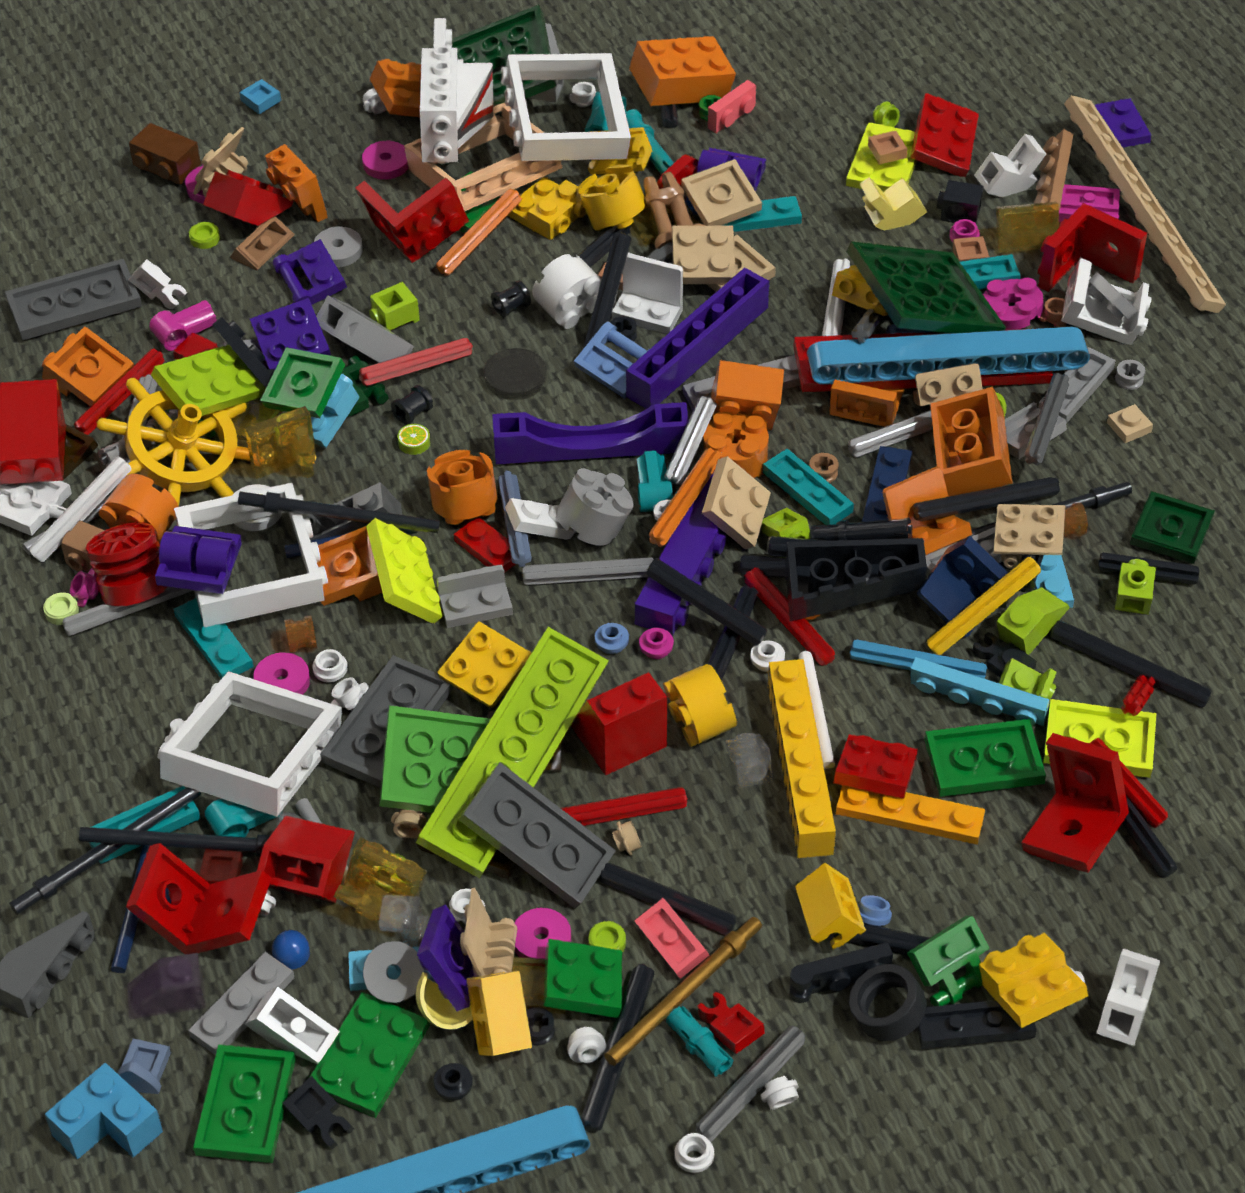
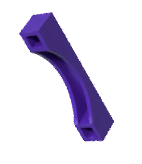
[492,402,689,464]

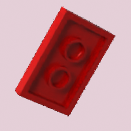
[910,93,979,177]

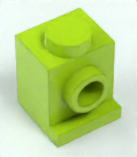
[369,282,420,330]
[1115,559,1156,615]

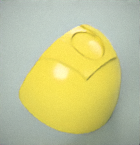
[416,972,473,1029]

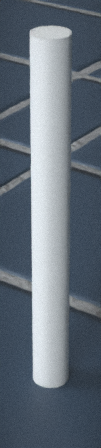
[799,651,835,769]

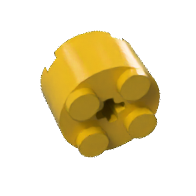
[578,165,648,230]
[663,664,737,747]

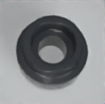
[434,1063,473,1100]

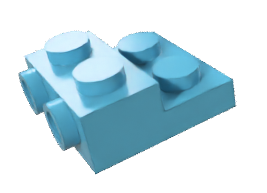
[272,373,360,448]

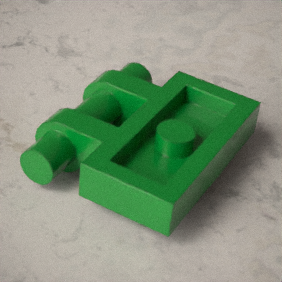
[907,915,990,1006]

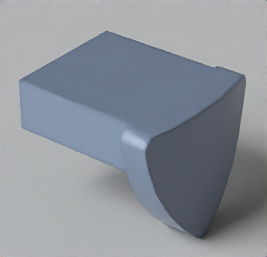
[117,1039,171,1094]

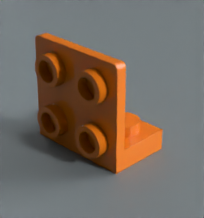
[829,379,905,427]
[882,467,972,555]

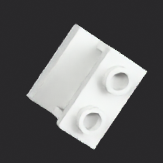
[1061,258,1151,345]

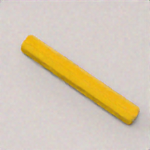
[926,557,1041,655]

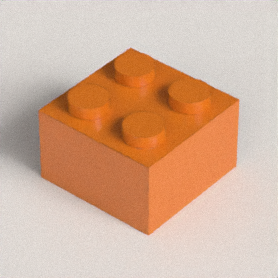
[710,360,784,430]

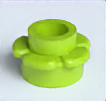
[873,101,900,127]

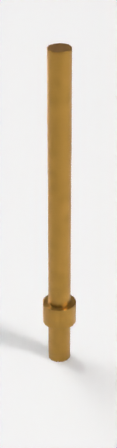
[604,917,762,1066]

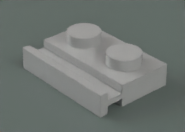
[1005,402,1067,459]

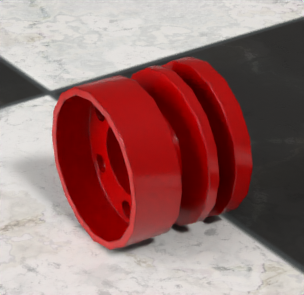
[85,522,168,606]

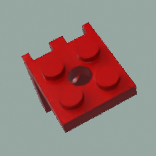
[355,177,469,263]
[1037,203,1147,292]
[1021,733,1129,873]
[126,843,272,956]

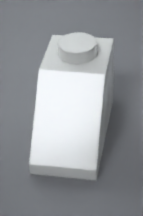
[245,987,340,1064]

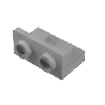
[437,565,513,628]

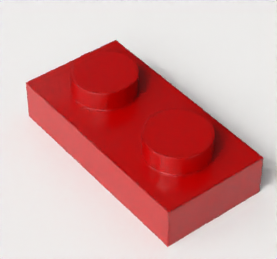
[454,517,516,573]

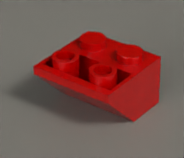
[203,170,293,226]
[257,815,355,903]

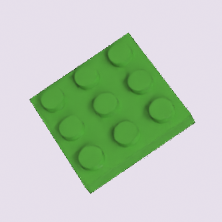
[379,705,491,813]

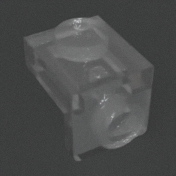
[725,733,773,788]
[379,895,429,947]

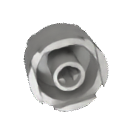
[556,468,633,545]

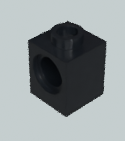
[937,180,984,224]

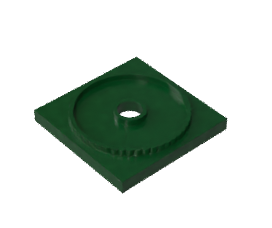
[452,5,557,107]
[846,241,1006,334]

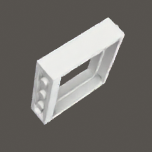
[501,53,631,161]
[174,483,328,628]
[157,671,342,817]

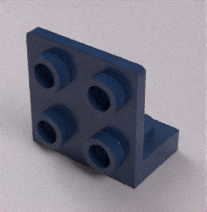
[917,536,1008,639]

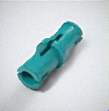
[666,1006,734,1077]

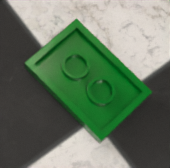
[925,719,1046,797]
[310,992,430,1118]
[193,1044,296,1163]

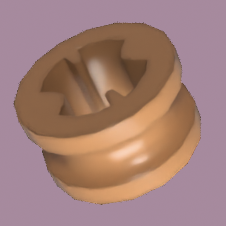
[809,453,838,483]

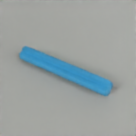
[850,640,987,679]

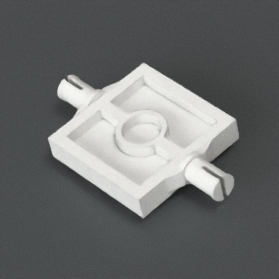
[0,481,72,536]

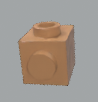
[61,520,104,574]

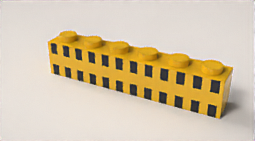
[768,659,836,858]

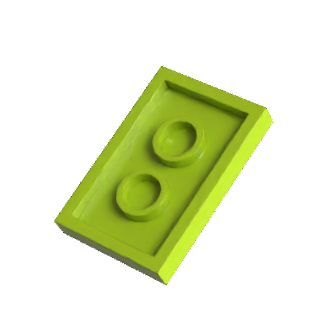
[151,344,266,416]

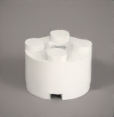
[533,254,602,329]

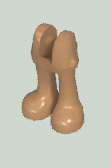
[643,172,705,249]

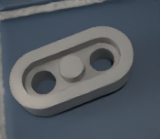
[1088,272,1137,320]

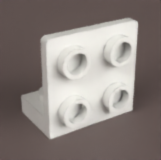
[612,253,683,334]

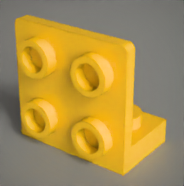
[438,621,532,708]

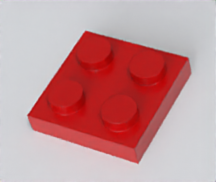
[834,734,918,799]

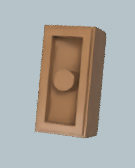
[230,216,295,270]

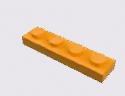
[836,785,985,845]

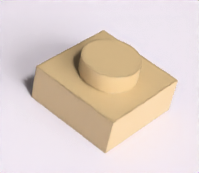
[1107,404,1153,443]

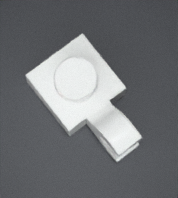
[128,259,187,309]

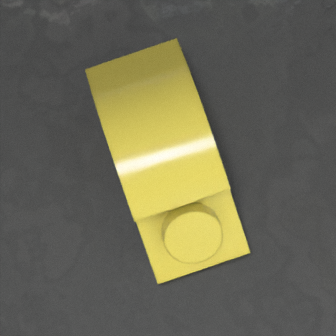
[860,177,927,231]

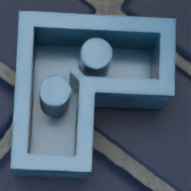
[45,1063,163,1160]

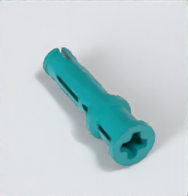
[625,109,674,175]

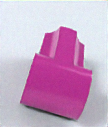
[149,300,216,351]

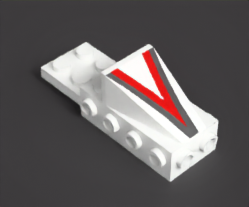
[420,18,493,164]

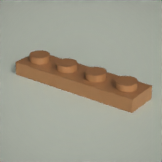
[1031,129,1073,228]

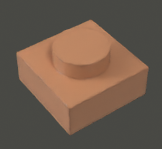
[868,130,907,164]
[952,236,989,262]

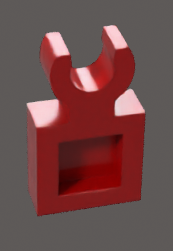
[698,992,765,1054]

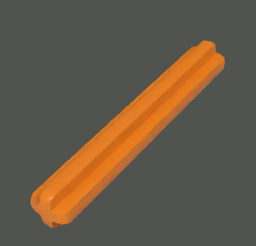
[436,189,522,276]
[649,448,721,547]

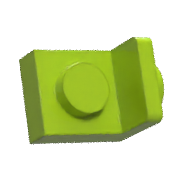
[761,507,810,539]
[999,658,1057,699]

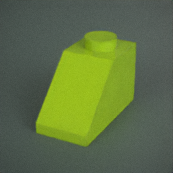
[996,587,1069,655]

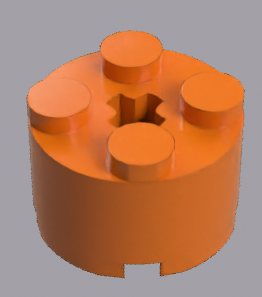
[703,411,769,478]
[427,450,497,525]
[98,474,179,542]

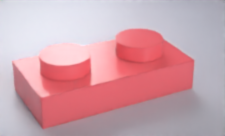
[708,80,756,133]
[635,898,710,979]

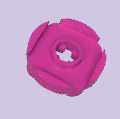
[983,278,1044,330]

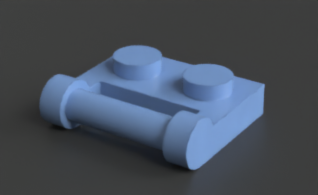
[574,322,650,399]

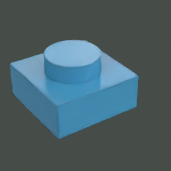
[240,79,281,114]

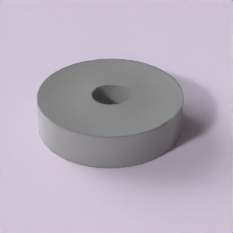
[314,227,363,267]
[363,941,425,1003]

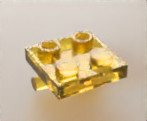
[245,406,317,479]
[334,837,427,931]

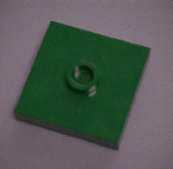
[1130,491,1215,564]

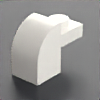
[974,134,1046,197]
[1096,949,1160,1046]

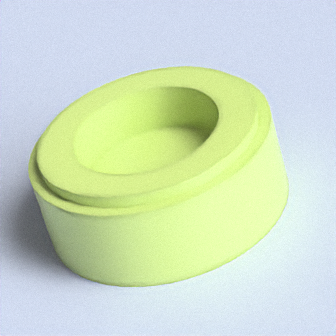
[43,593,79,625]

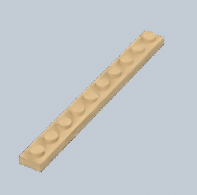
[1064,95,1226,313]

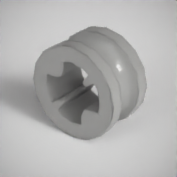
[1115,360,1145,390]

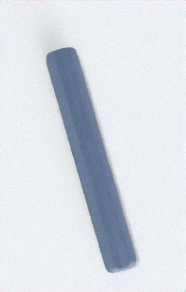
[498,471,532,567]

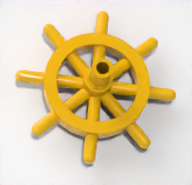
[97,378,264,506]

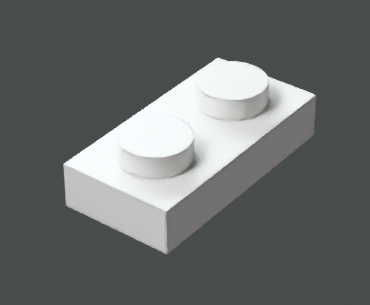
[505,498,575,540]

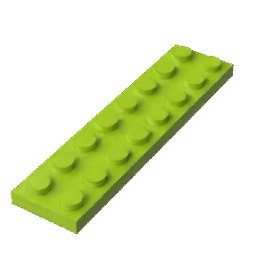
[416,627,609,879]

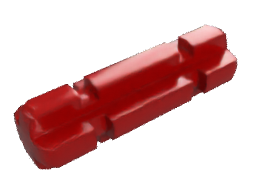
[1121,675,1155,716]

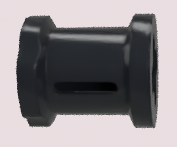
[491,280,531,318]
[391,385,433,425]

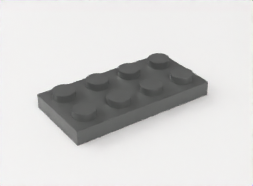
[5,259,142,340]
[320,655,454,788]
[458,762,616,909]

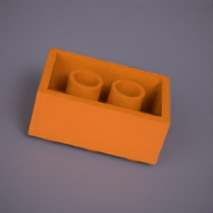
[629,36,736,106]
[930,387,1013,497]

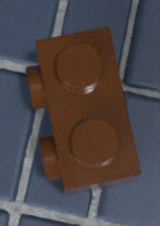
[129,123,201,184]

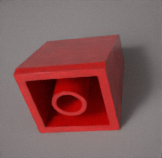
[0,379,66,485]
[571,672,667,775]

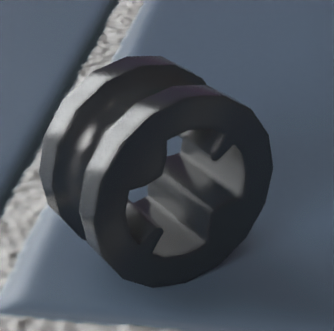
[610,316,637,342]
[526,1007,555,1046]

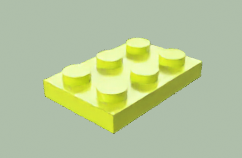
[846,122,917,192]
[366,518,443,623]
[1043,699,1157,778]

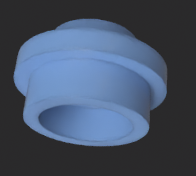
[595,623,629,654]
[857,895,892,927]

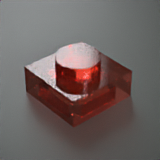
[200,849,243,884]

